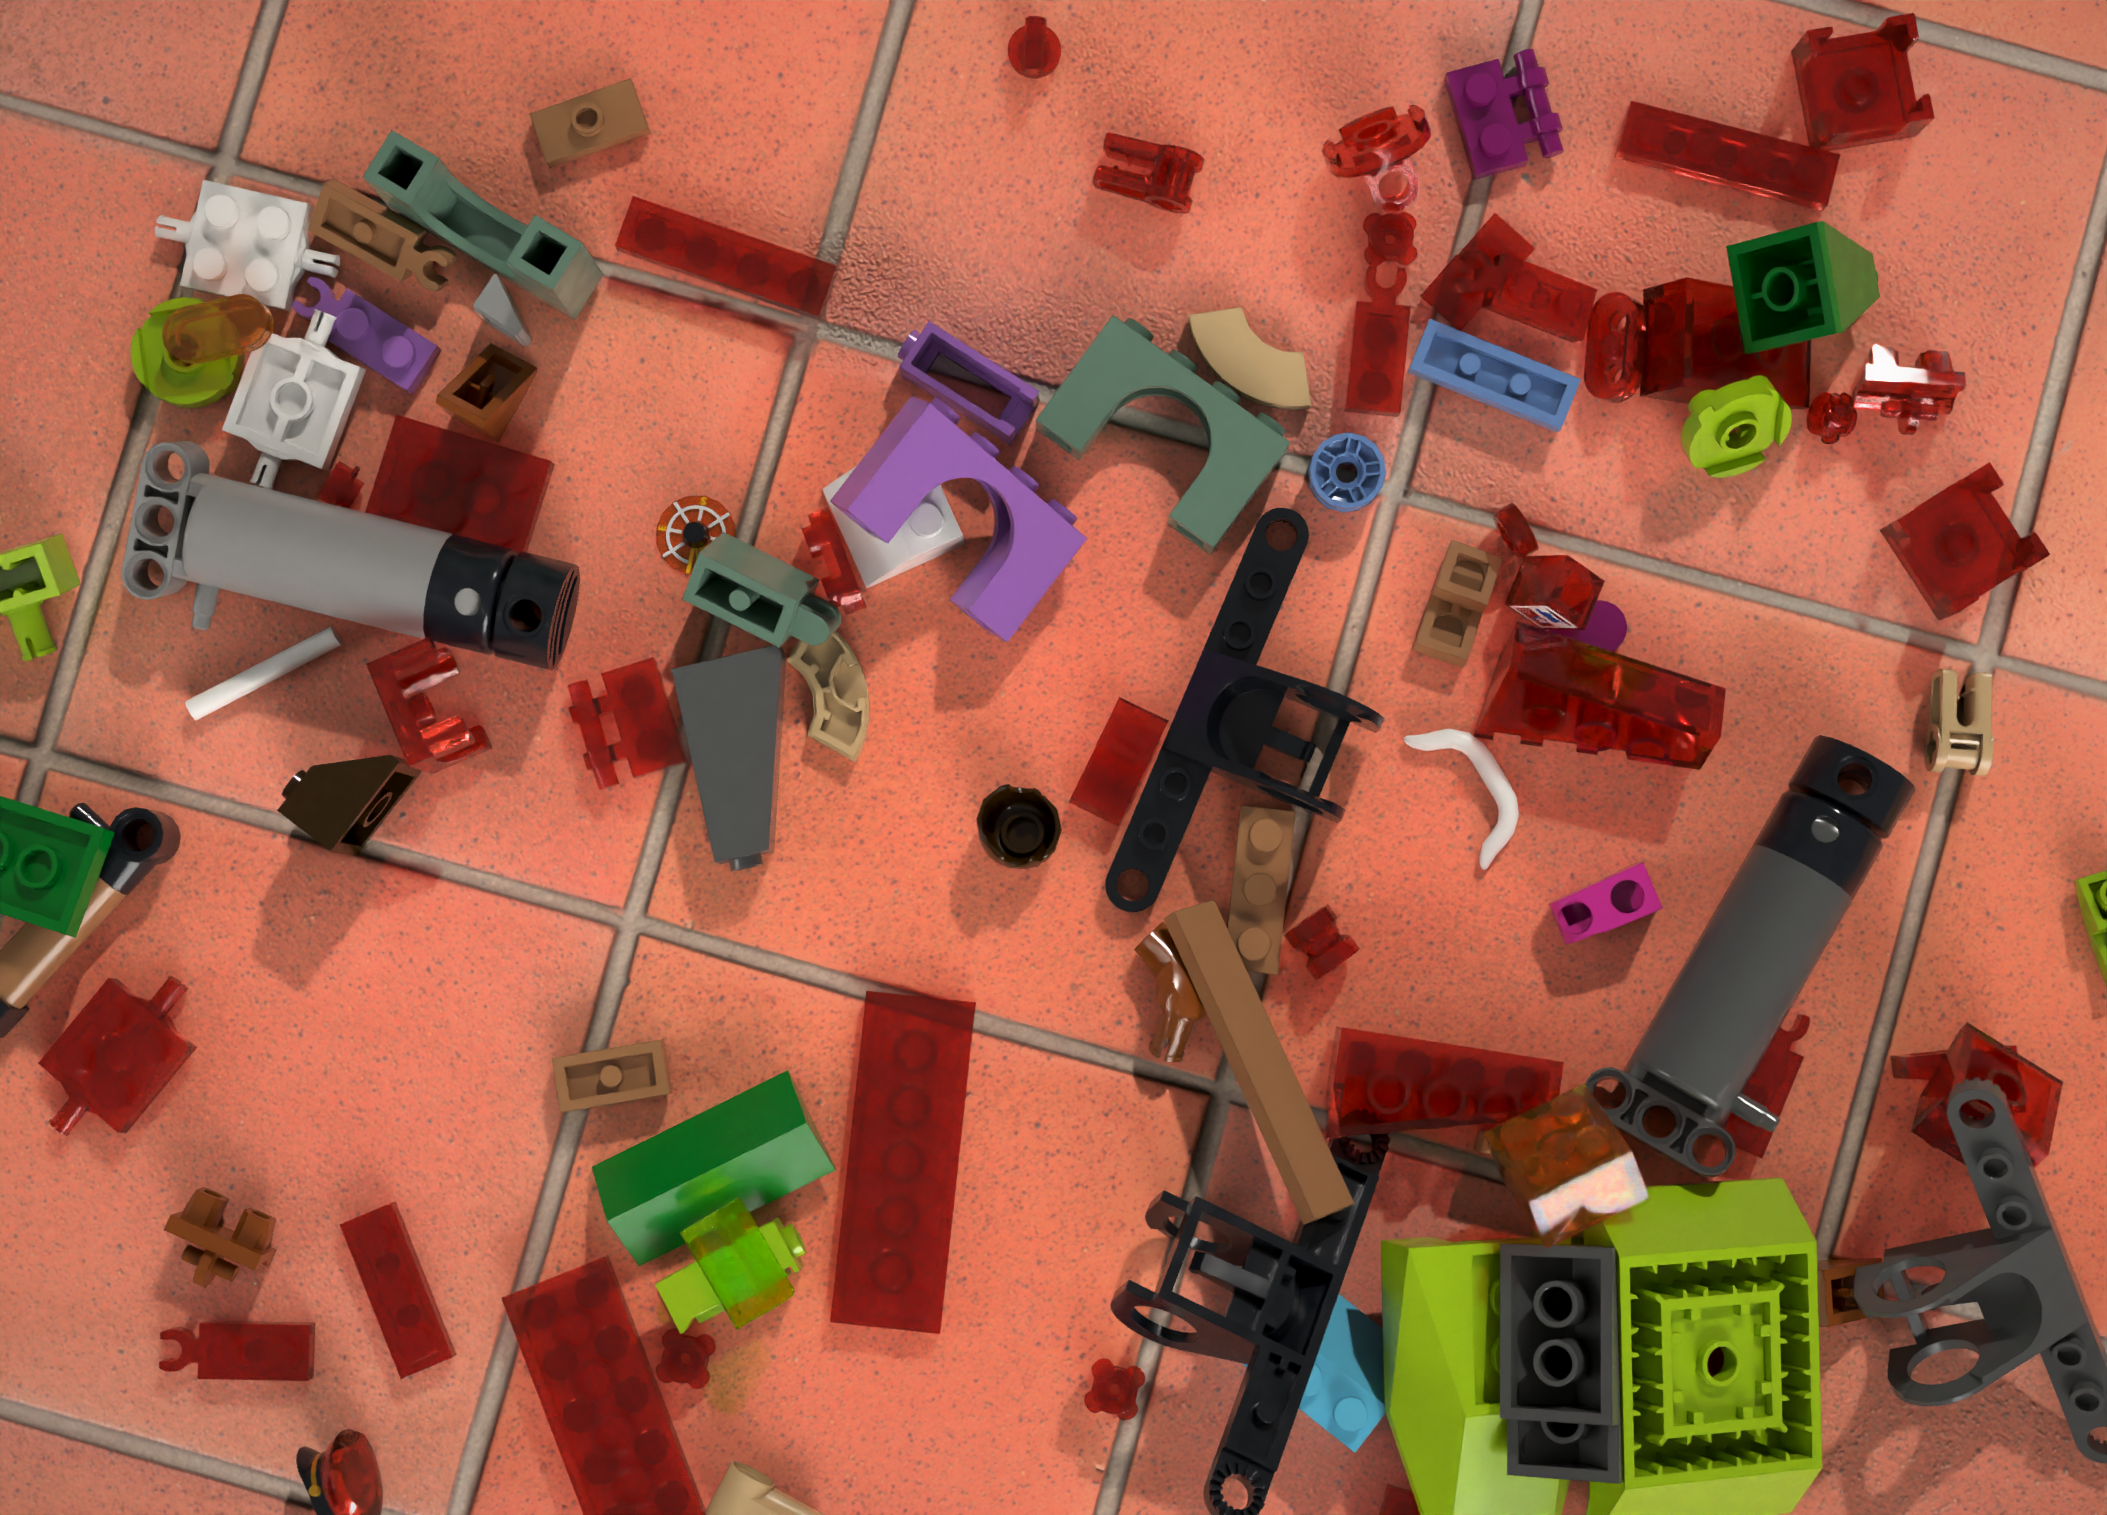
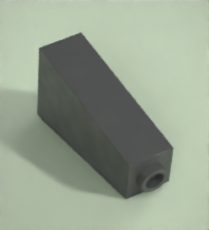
[671,645,786,871]

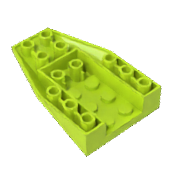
[1381,1227,1584,1515]

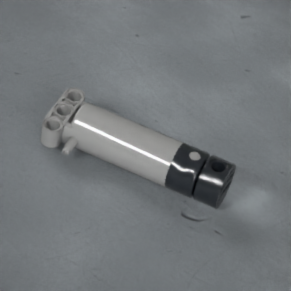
[122,441,580,671]

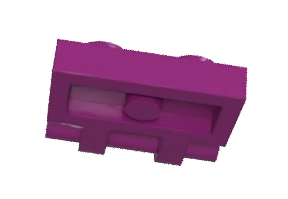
[1444,49,1564,180]

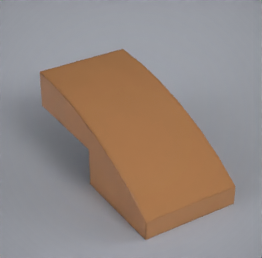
[1412,540,1503,668]

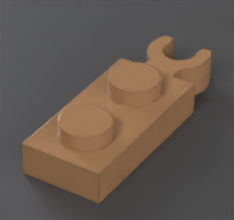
[308,179,457,291]

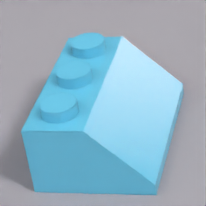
[1242,1294,1386,1453]

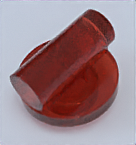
[1008,16,1061,79]

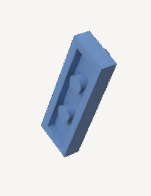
[1407,319,1581,433]

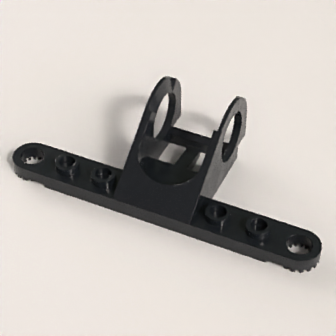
[1105,508,1384,912]
[1110,1109,1391,1515]

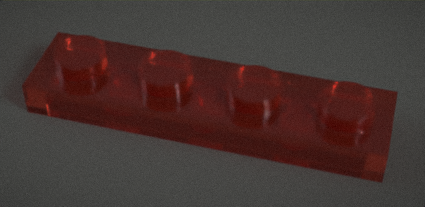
[1614,101,1841,211]
[615,196,838,321]

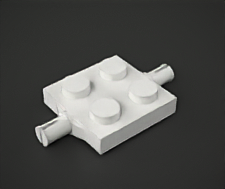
[155,180,340,312]
[222,309,366,490]

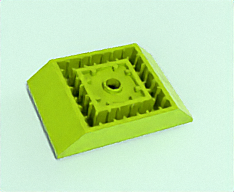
[1582,1177,1822,1515]

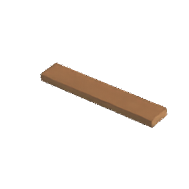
[1164,900,1354,1225]

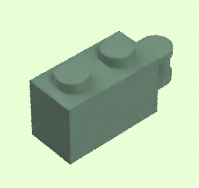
[682,532,842,648]

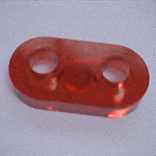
[1584,292,1647,403]
[801,507,867,615]

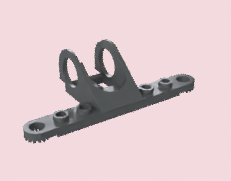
[1853,1077,2107,1464]

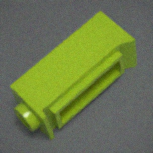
[655,1217,807,1334]

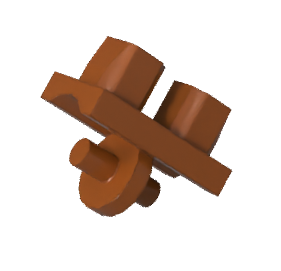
[164,1187,276,1288]

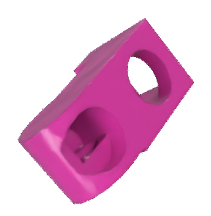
[1548,862,1663,945]

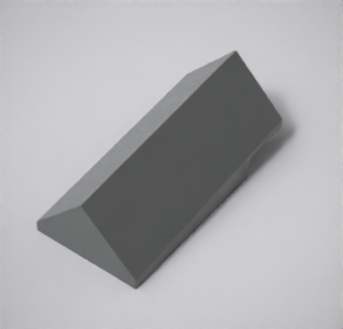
[1500,1243,1622,1484]

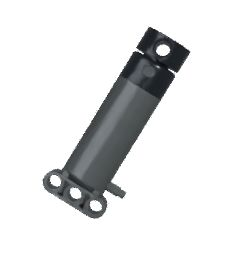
[1584,735,1915,1178]

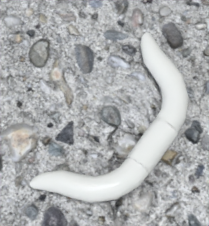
[1404,728,1519,870]

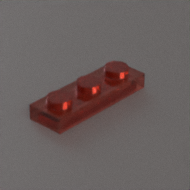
[340,1201,457,1379]

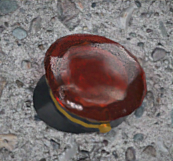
[296,1429,383,1515]

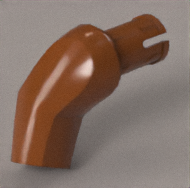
[1134,922,1207,1062]

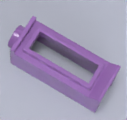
[897,321,1040,446]

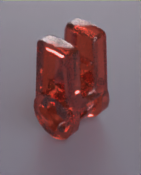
[1092,132,1205,214]

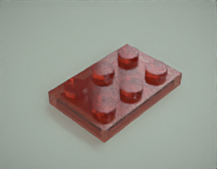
[365,415,555,554]

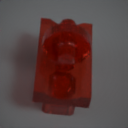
[1852,346,1966,435]

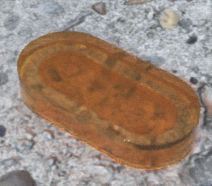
[162,294,274,364]

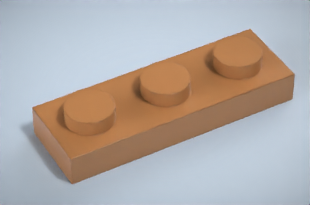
[1227,805,1296,975]

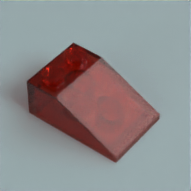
[1640,277,1811,410]

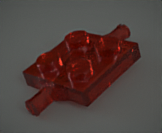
[38,975,197,1136]

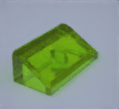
[680,1198,795,1330]

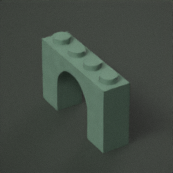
[363,130,603,320]
[1036,315,1290,555]

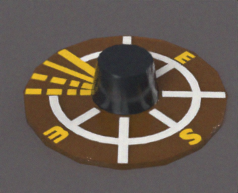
[656,496,736,575]

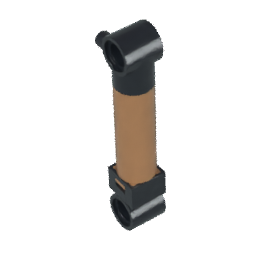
[0,803,181,1038]

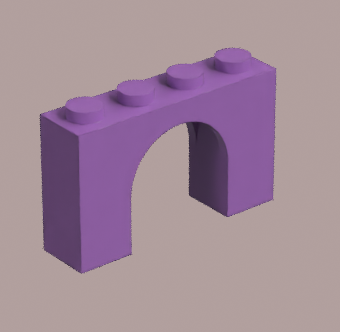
[830,396,1087,642]

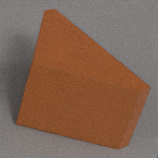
[435,343,538,442]
[1817,1258,1885,1327]

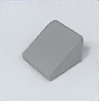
[473,274,532,347]

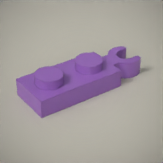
[291,277,441,395]

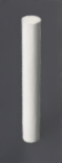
[185,626,342,720]

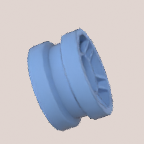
[1307,433,1386,513]

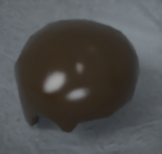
[976,784,1062,869]

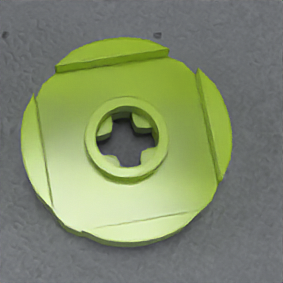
[130,297,245,408]
[1681,375,1792,478]

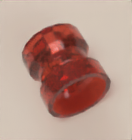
[1284,904,1360,980]

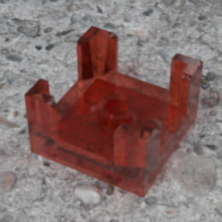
[1791,13,1935,154]
[1880,462,2050,621]
[366,637,492,774]

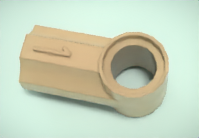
[705,1461,824,1515]

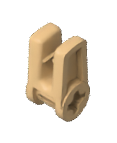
[1924,669,1994,776]

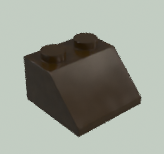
[277,755,424,856]

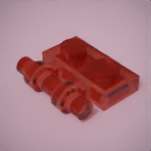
[567,657,688,790]

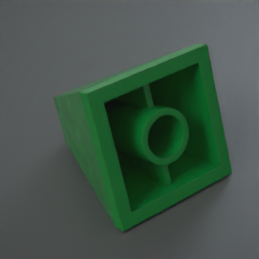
[1726,221,1880,354]

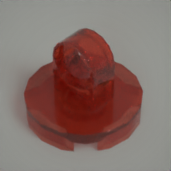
[1322,105,1431,212]

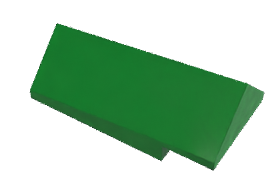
[592,1070,836,1266]

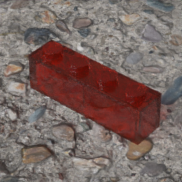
[1474,621,1726,770]
[1324,1026,1564,1139]

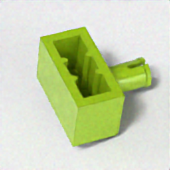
[0,533,81,661]

